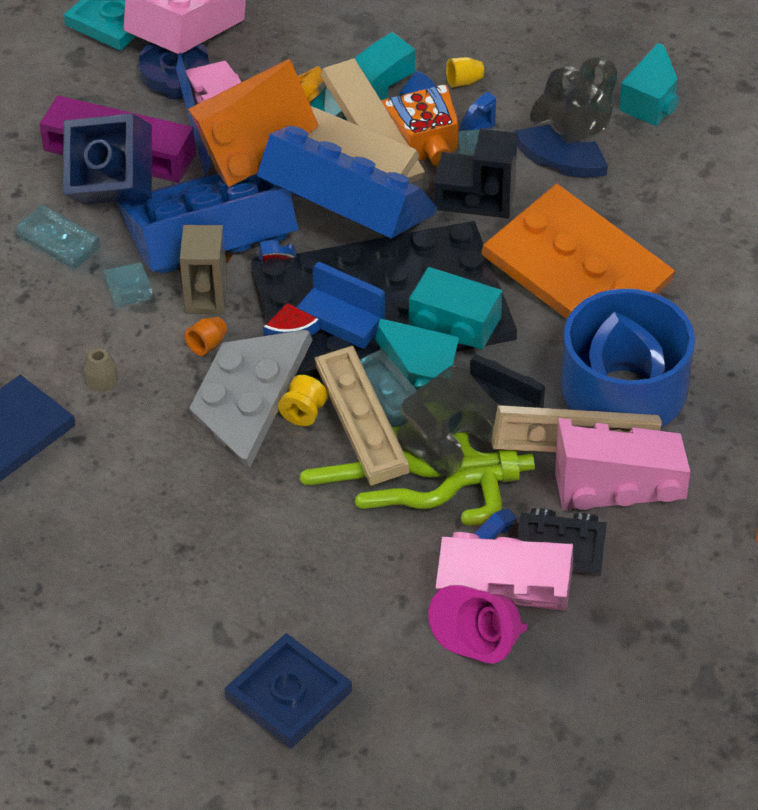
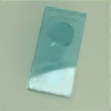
[16,205,100,269]
[360,349,425,427]

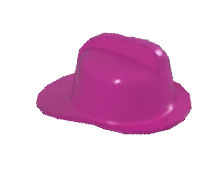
[428,585,528,664]

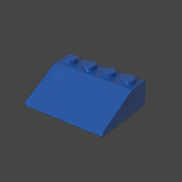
[257,126,438,238]
[116,173,298,273]

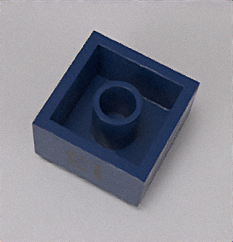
[63,113,152,204]

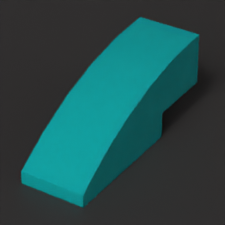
[310,32,416,121]

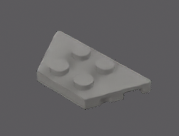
[189,330,312,468]

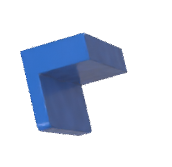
[296,262,385,349]

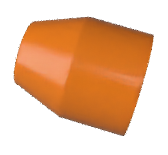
[184,317,227,356]

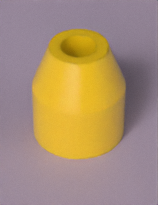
[446,57,484,87]

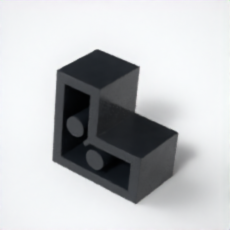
[435,128,518,219]

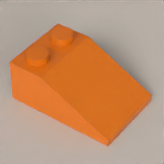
[188,59,319,187]

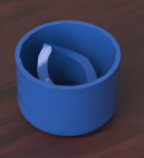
[561,289,695,428]

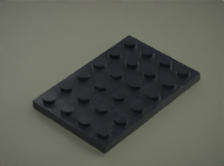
[251,221,517,379]

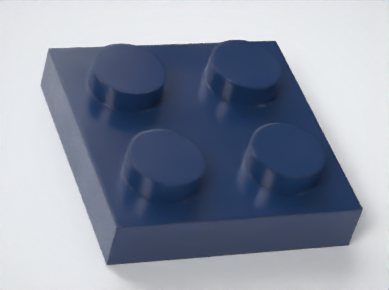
[224,633,352,749]

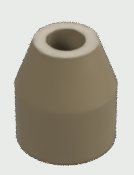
[84,348,118,392]

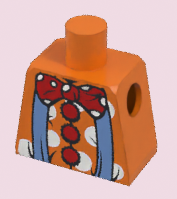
[381,84,458,166]

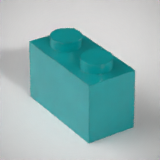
[409,267,502,350]

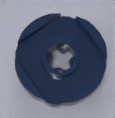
[138,42,210,100]

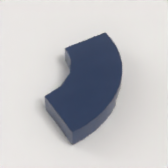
[514,124,608,178]

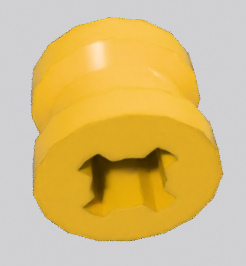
[278,375,328,426]

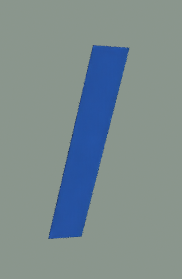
[176,52,211,176]

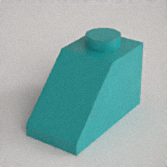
[619,43,679,127]
[375,318,459,396]

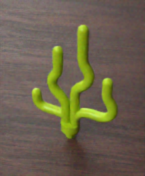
[300,413,535,526]

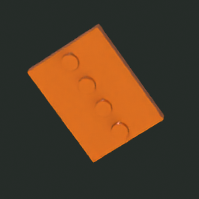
[481,183,676,319]

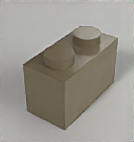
[180,225,227,314]

